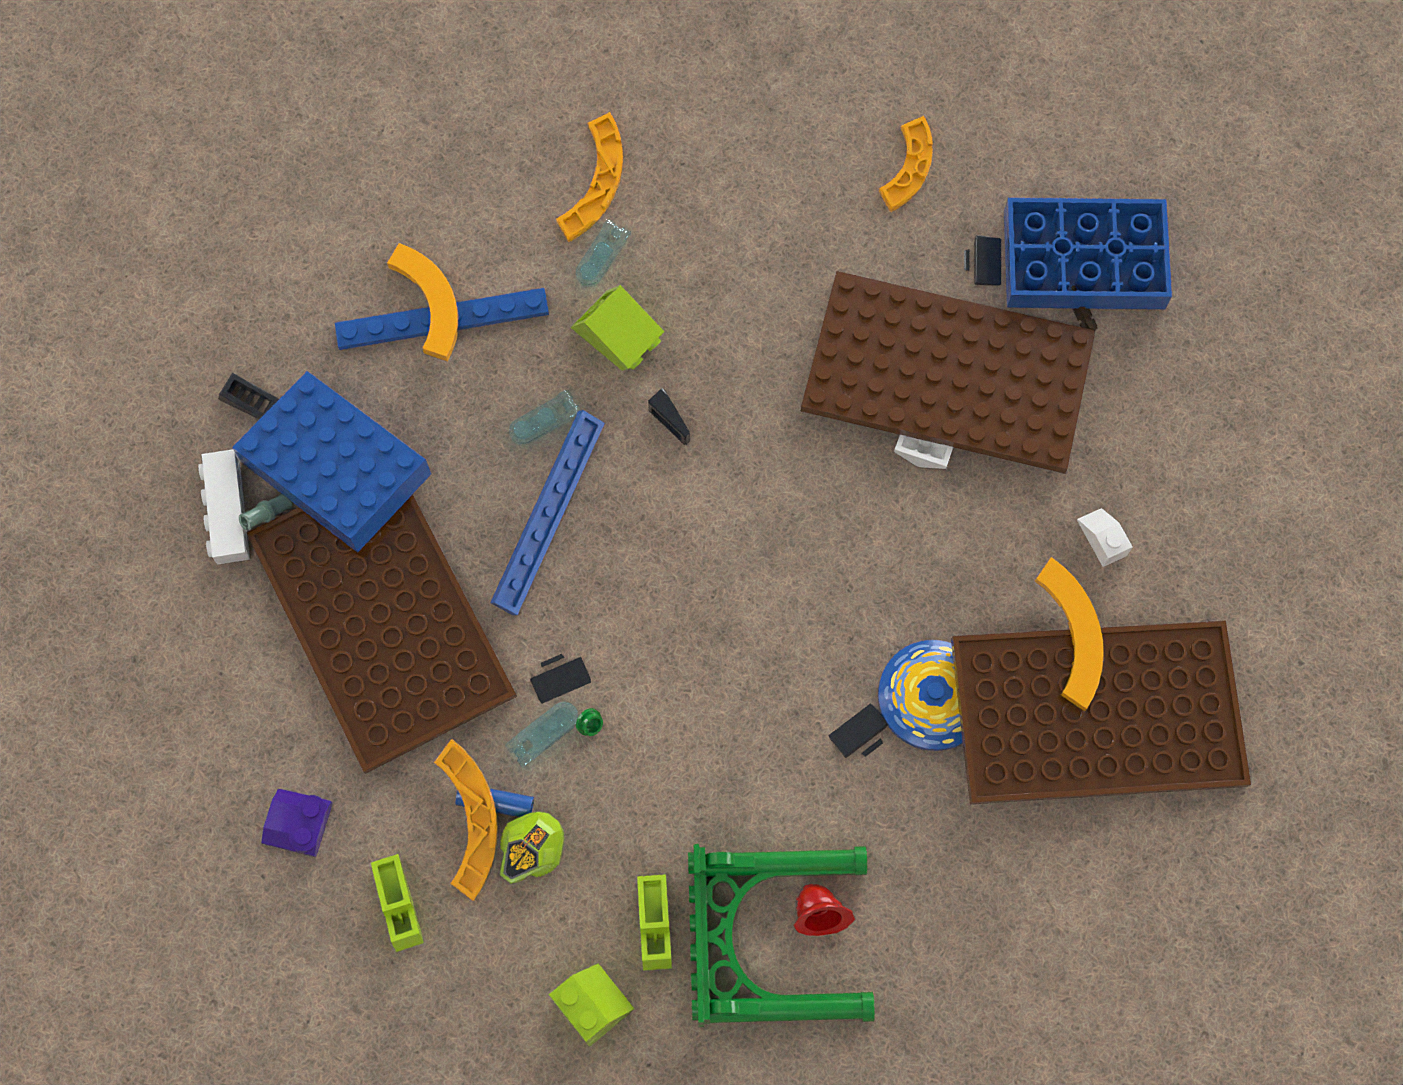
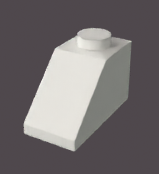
[1077,508,1132,567]

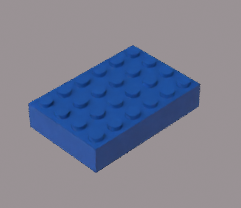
[1004,198,1172,309]
[232,371,431,553]

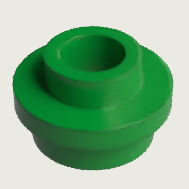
[576,708,603,736]

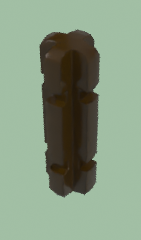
[1071,285,1098,330]

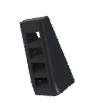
[218,372,279,419]
[648,388,690,445]

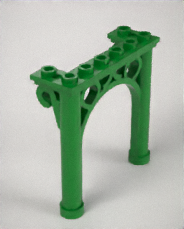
[688,844,875,1027]

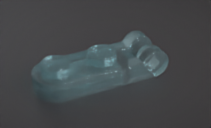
[576,219,631,287]
[509,390,581,446]
[505,702,578,768]

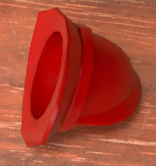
[794,884,855,936]

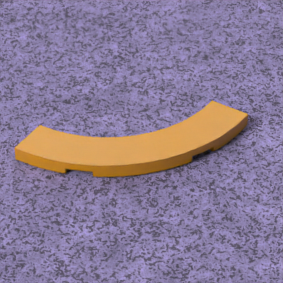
[556,112,623,242]
[387,243,459,362]
[1035,557,1103,711]
[434,739,498,901]

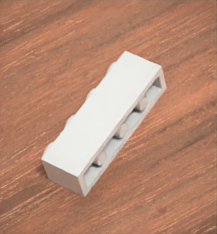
[199,449,250,564]

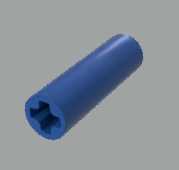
[455,789,534,817]

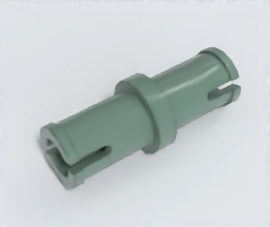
[239,494,292,530]

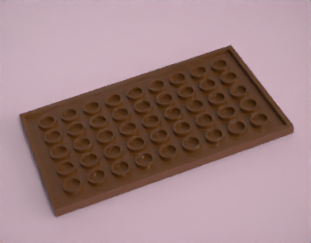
[800,271,1095,474]
[247,494,517,774]
[951,621,1251,805]

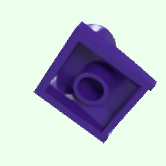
[261,789,333,857]

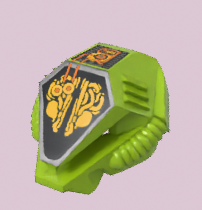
[500,811,564,884]

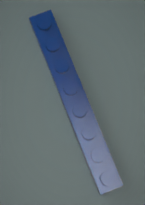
[335,288,549,350]
[490,410,605,615]

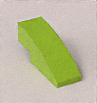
[371,854,424,952]
[637,874,672,971]

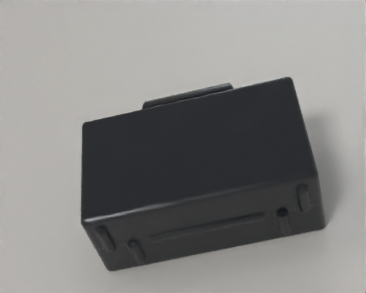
[964,235,1001,286]
[530,654,591,704]
[828,703,888,758]

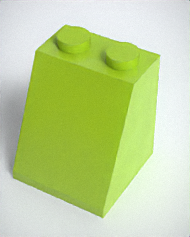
[570,285,665,371]
[549,963,635,1047]

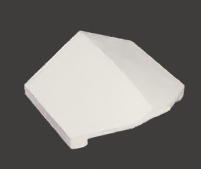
[894,435,953,469]

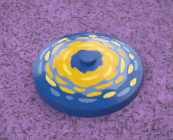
[878,640,963,751]

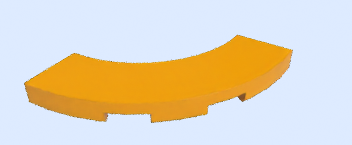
[879,116,933,212]

